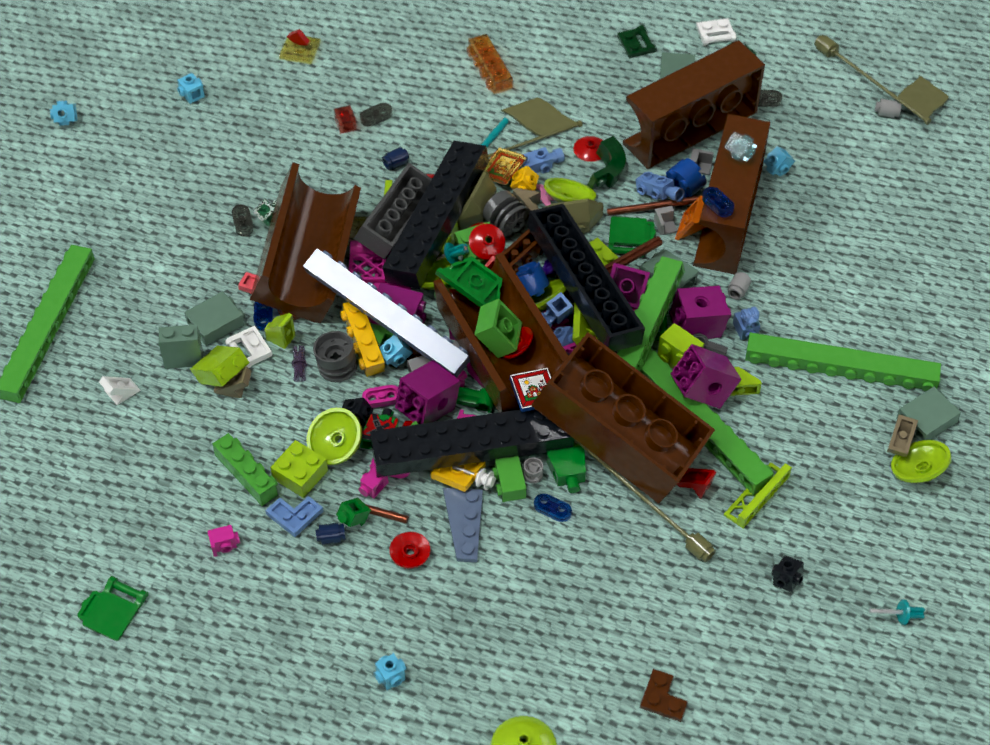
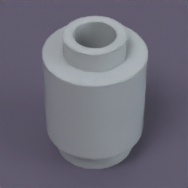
[875,99,901,118]
[727,272,751,300]

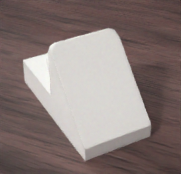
[99,376,141,405]

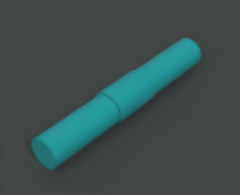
[481,117,509,147]

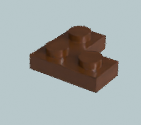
[640,669,688,722]

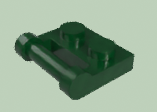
[617,25,657,58]

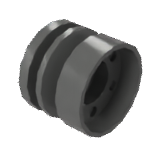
[483,190,530,239]
[313,331,358,382]

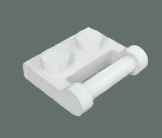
[696,18,736,46]
[225,326,272,368]

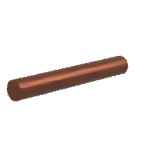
[356,504,409,524]

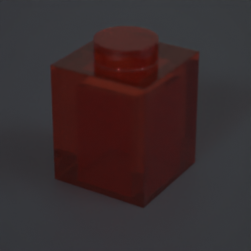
[334,105,357,134]

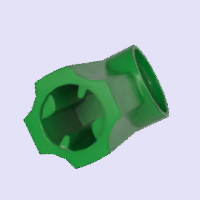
[456,387,494,413]

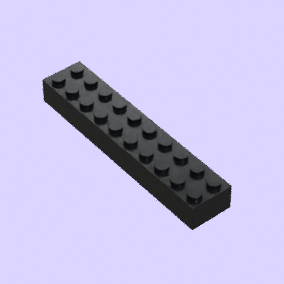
[382,141,489,289]
[528,203,645,352]
[370,409,575,478]

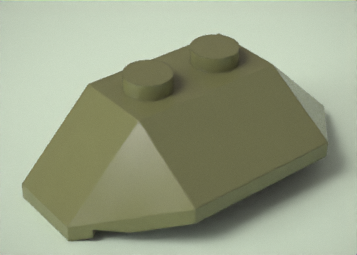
[457,170,496,231]
[544,199,604,234]

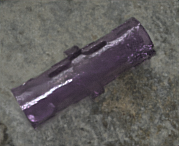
[292,345,307,382]

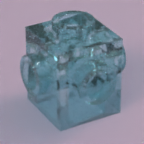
[724,132,757,161]

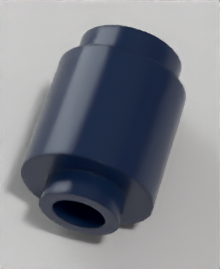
[382,147,409,170]
[315,522,346,545]

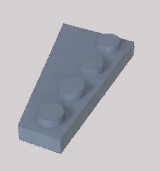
[443,488,483,563]

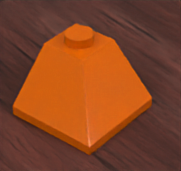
[675,195,706,240]

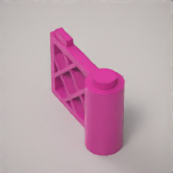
[348,240,391,283]

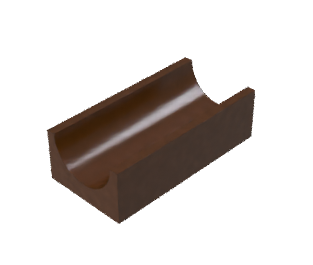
[623,40,765,169]
[693,114,771,275]
[249,162,361,323]
[433,252,568,412]
[531,332,715,504]

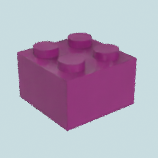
[610,263,651,309]

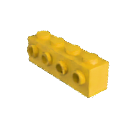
[340,302,385,377]

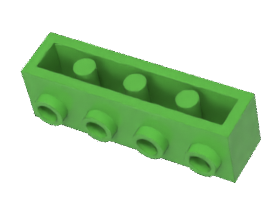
[212,433,278,506]

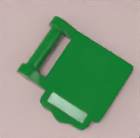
[608,216,656,258]
[77,576,149,641]

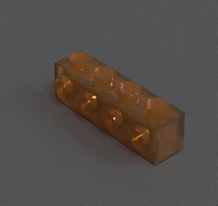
[467,34,513,94]

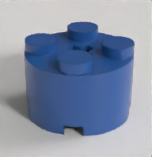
[666,158,707,198]
[516,261,549,297]

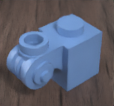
[541,292,573,328]
[733,306,760,340]

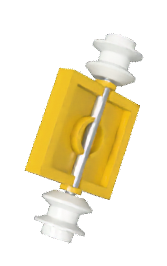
[431,462,496,492]

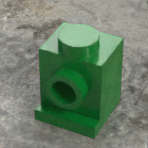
[336,497,371,527]

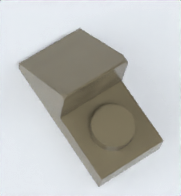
[513,188,541,211]
[214,367,252,398]
[887,415,918,458]

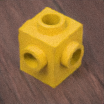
[510,165,539,191]

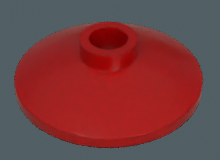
[573,136,603,162]
[469,224,505,260]
[503,327,533,359]
[389,532,430,569]

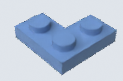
[265,496,323,537]

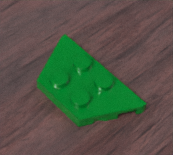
[435,256,502,307]

